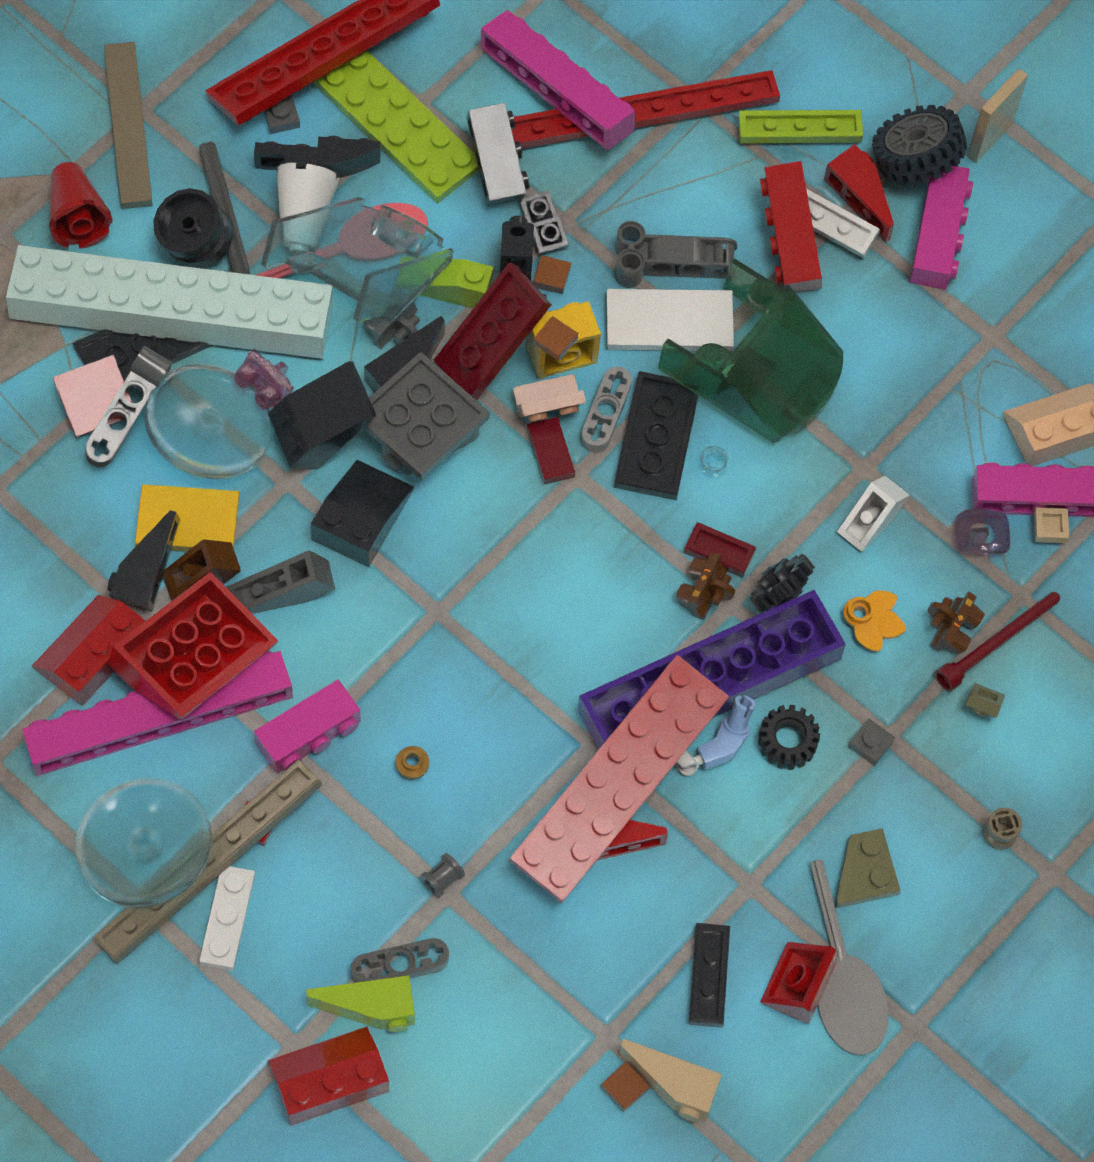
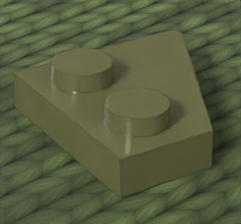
[835,828,901,908]

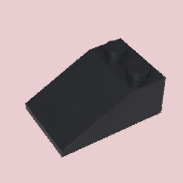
[267,361,377,469]
[311,460,414,567]

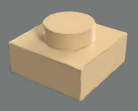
[1034,508,1069,543]

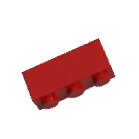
[32,595,146,707]
[268,1027,390,1126]

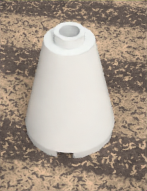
[277,163,339,254]

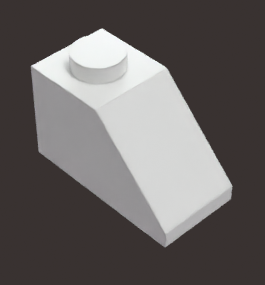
[837,476,910,552]

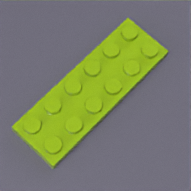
[314,50,479,204]

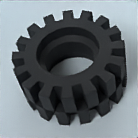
[758,705,820,770]

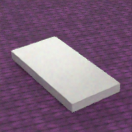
[606,289,734,351]

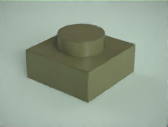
[966,683,1005,718]

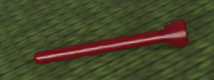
[934,592,1060,692]

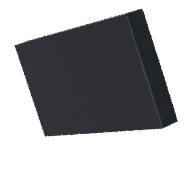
[72,329,213,381]
[614,371,701,501]

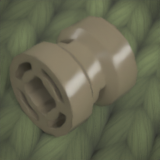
[983,808,1022,850]

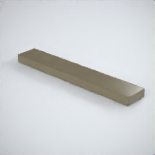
[104,42,153,209]

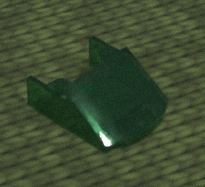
[658,259,843,443]

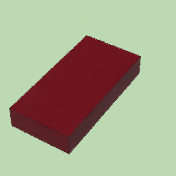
[527,417,575,485]
[684,522,756,578]

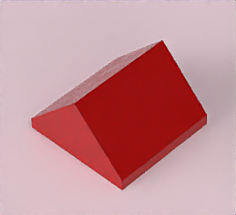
[760,942,836,1024]

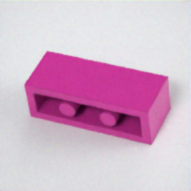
[254,679,361,774]

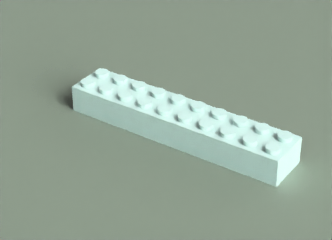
[6,245,333,359]

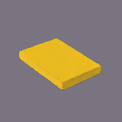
[135,484,240,551]

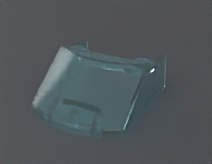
[261,197,454,323]

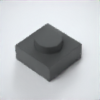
[264,96,300,134]
[848,718,896,766]

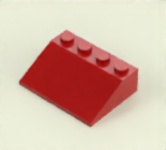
[108,571,278,720]

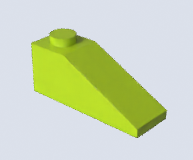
[394,259,494,308]
[306,975,415,1032]

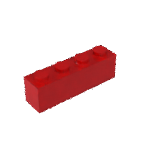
[760,161,822,294]

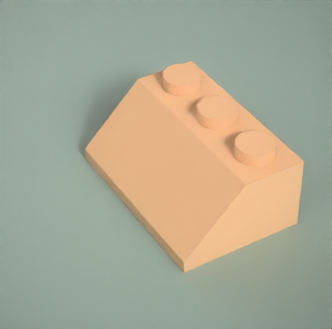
[1003,383,1094,466]

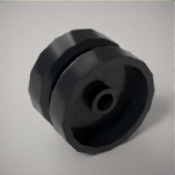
[153,188,233,268]

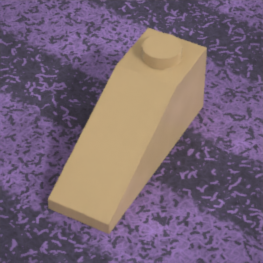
[619,1039,722,1122]

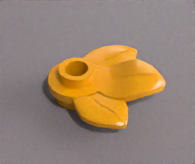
[843,590,906,652]

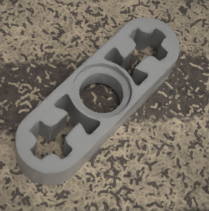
[581,367,632,453]

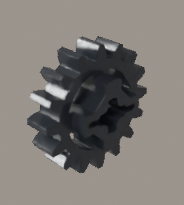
[749,554,815,612]

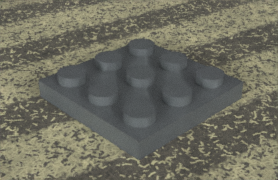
[364,352,490,480]

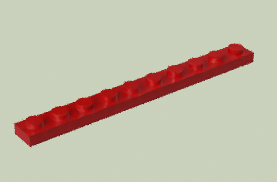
[512,70,780,149]

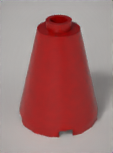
[49,162,113,248]

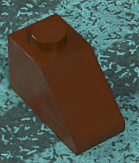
[163,539,241,600]

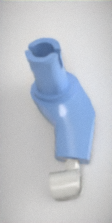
[675,695,756,776]

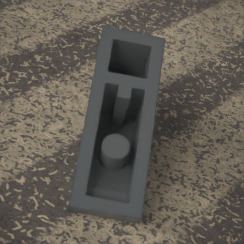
[226,550,335,614]

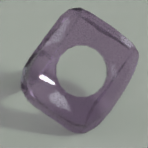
[954,509,1011,555]

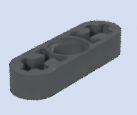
[351,938,449,983]

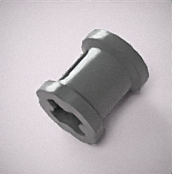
[420,853,465,898]

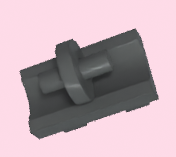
[364,289,420,349]

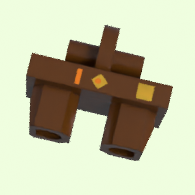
[676,552,735,620]
[927,591,985,654]

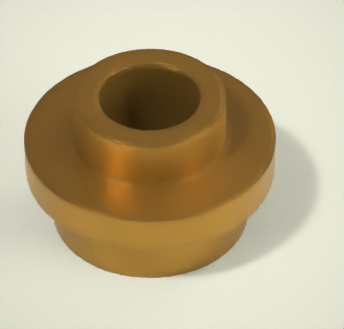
[396,746,429,779]

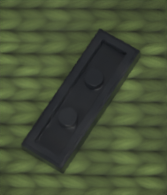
[688,923,730,1028]

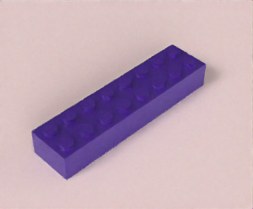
[578,589,846,750]

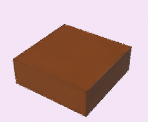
[533,255,571,294]
[533,316,579,361]
[601,1061,650,1112]

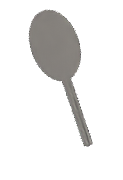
[810,859,888,1055]

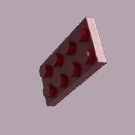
[434,262,552,401]

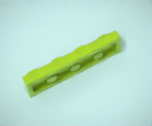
[738,110,863,143]

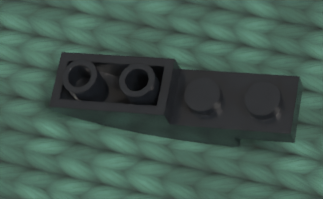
[254,135,381,178]

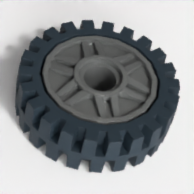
[872,105,967,185]

